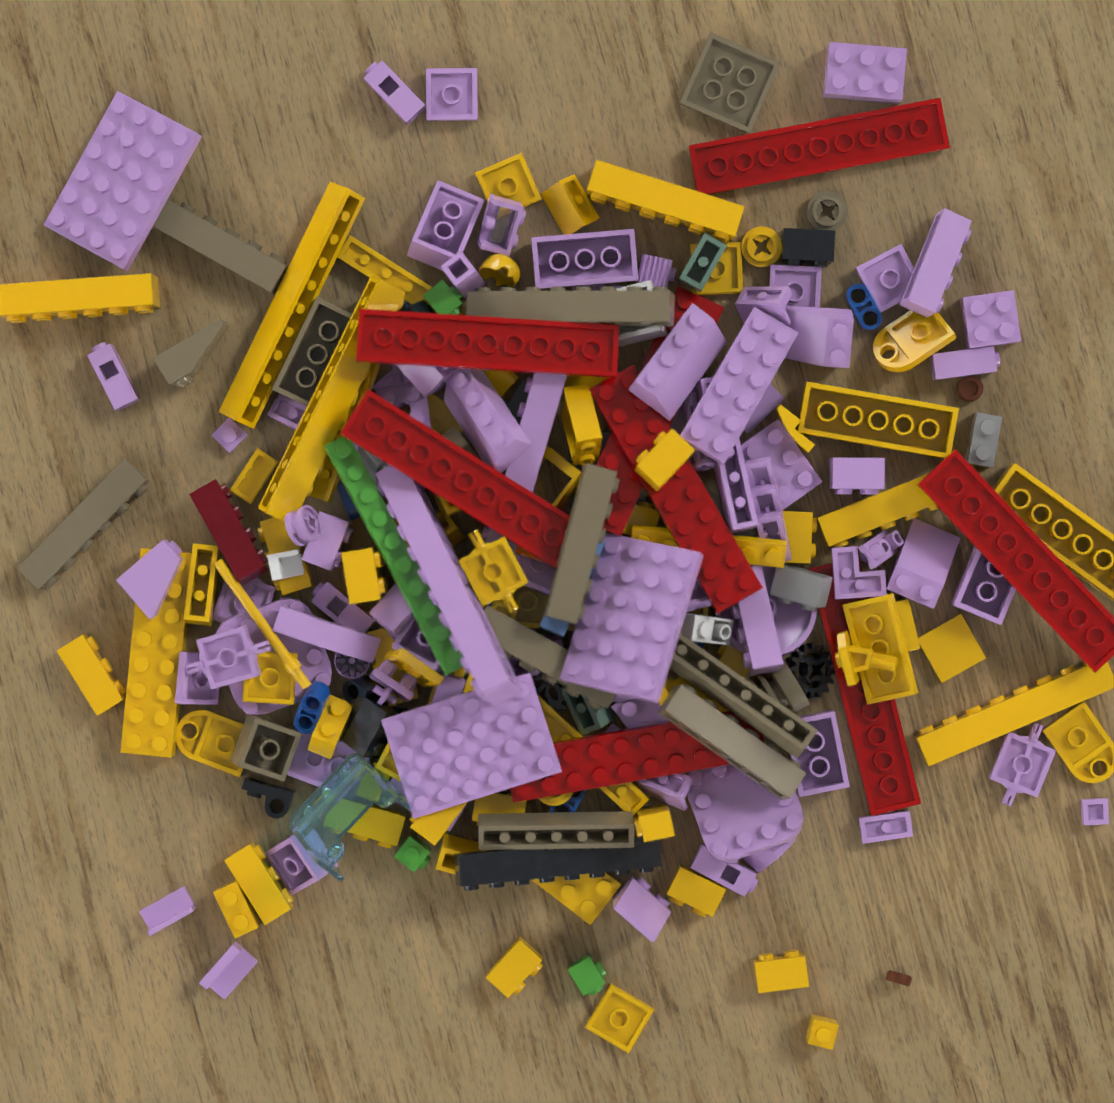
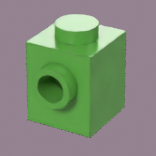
[423,279,463,315]
[394,833,431,872]
[568,953,607,996]

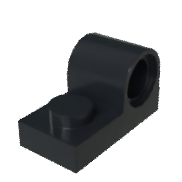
[343,676,384,729]
[242,777,296,819]

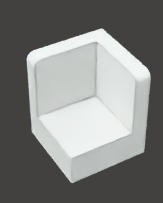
[267,549,305,581]

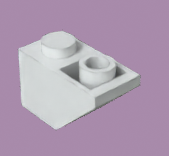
[680,612,734,645]

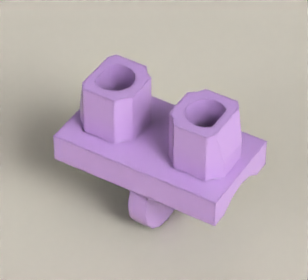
[858,529,904,569]
[369,659,417,705]

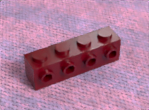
[189,479,269,586]

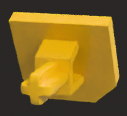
[835,631,897,686]

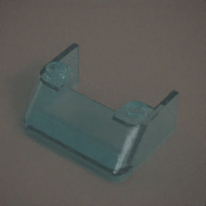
[289,753,412,882]

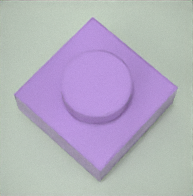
[211,418,248,453]
[1081,798,1109,825]

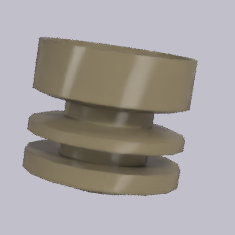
[747,660,810,713]

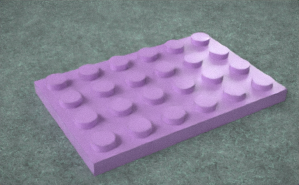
[44,91,202,272]
[560,533,703,703]
[381,672,562,819]

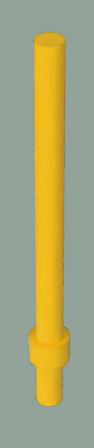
[213,559,312,690]

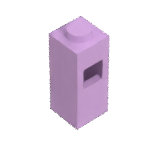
[364,61,426,126]
[440,251,487,300]
[87,342,141,411]
[930,346,1000,381]
[311,581,375,633]
[690,843,758,897]

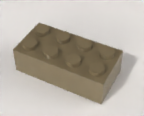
[272,297,352,406]

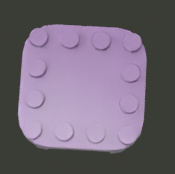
[216,596,332,715]
[687,764,804,863]

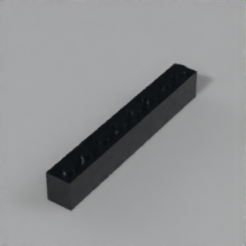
[454,836,662,891]

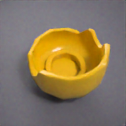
[479,254,520,287]

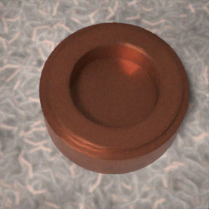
[957,376,983,402]
[885,970,912,986]

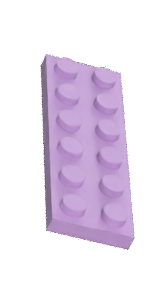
[680,306,798,465]

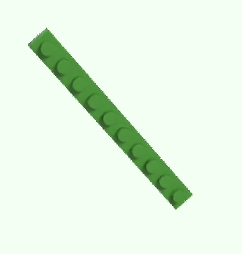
[324,437,463,676]

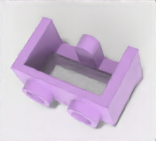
[476,193,526,256]

